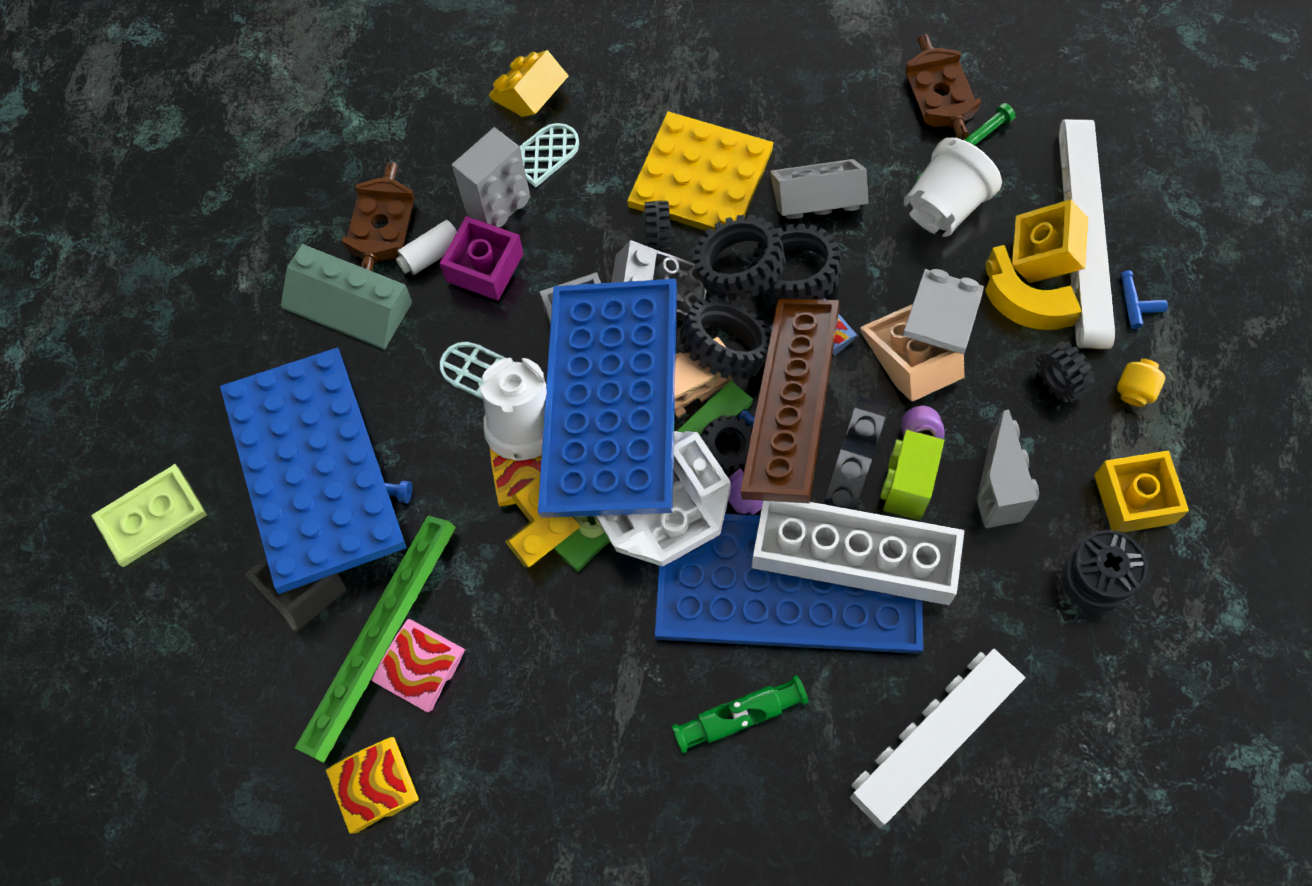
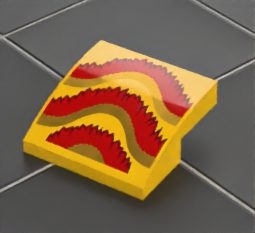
[489,446,542,507]
[326,737,419,834]

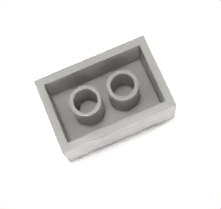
[452,127,530,227]

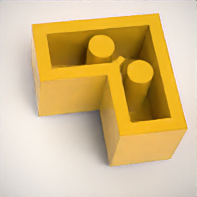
[505,476,580,567]

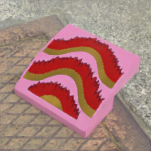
[371,619,465,712]

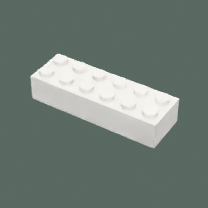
[752,501,964,605]

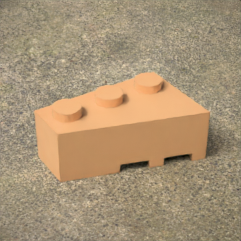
[675,337,733,418]

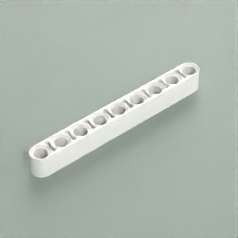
[1059,119,1115,349]

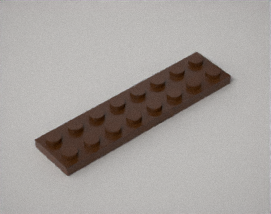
[740,299,839,504]

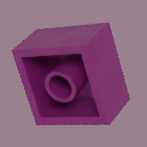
[440,216,524,301]

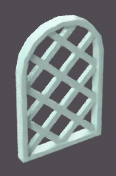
[520,123,579,187]

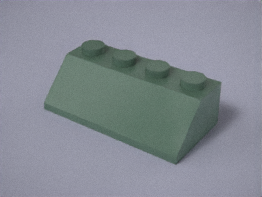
[281,244,412,350]

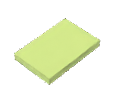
[91,464,207,567]

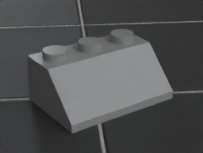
[770,159,869,219]

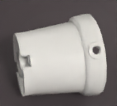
[904,138,1002,237]
[480,358,547,461]

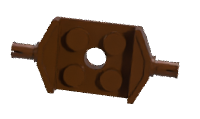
[905,34,981,139]
[342,162,415,271]

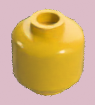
[1117,359,1165,407]

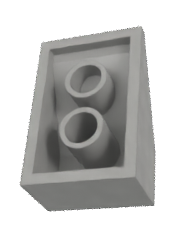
[903,269,984,354]

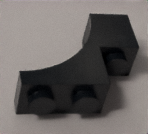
[824,396,889,510]

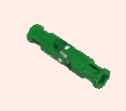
[671,675,808,754]

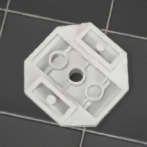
[595,431,731,567]

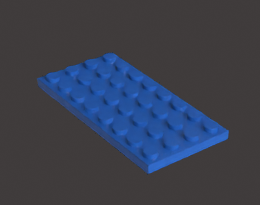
[538,279,677,518]
[220,347,407,594]
[655,514,923,654]

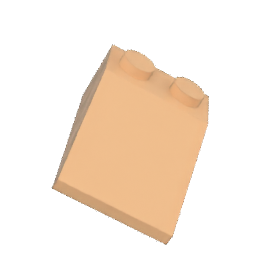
[860,304,965,401]

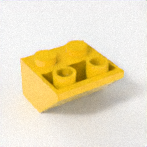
[488,50,568,117]

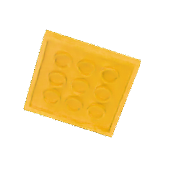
[627,111,773,231]

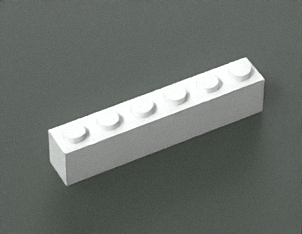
[850,649,1025,829]

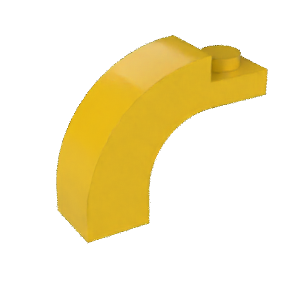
[985,245,1082,330]

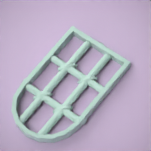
[440,342,516,399]

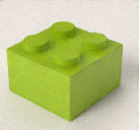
[880,430,945,521]

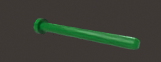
[916,103,1015,182]

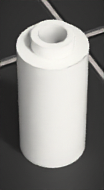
[396,220,457,275]

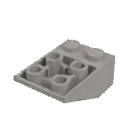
[611,240,707,321]
[976,410,1039,528]

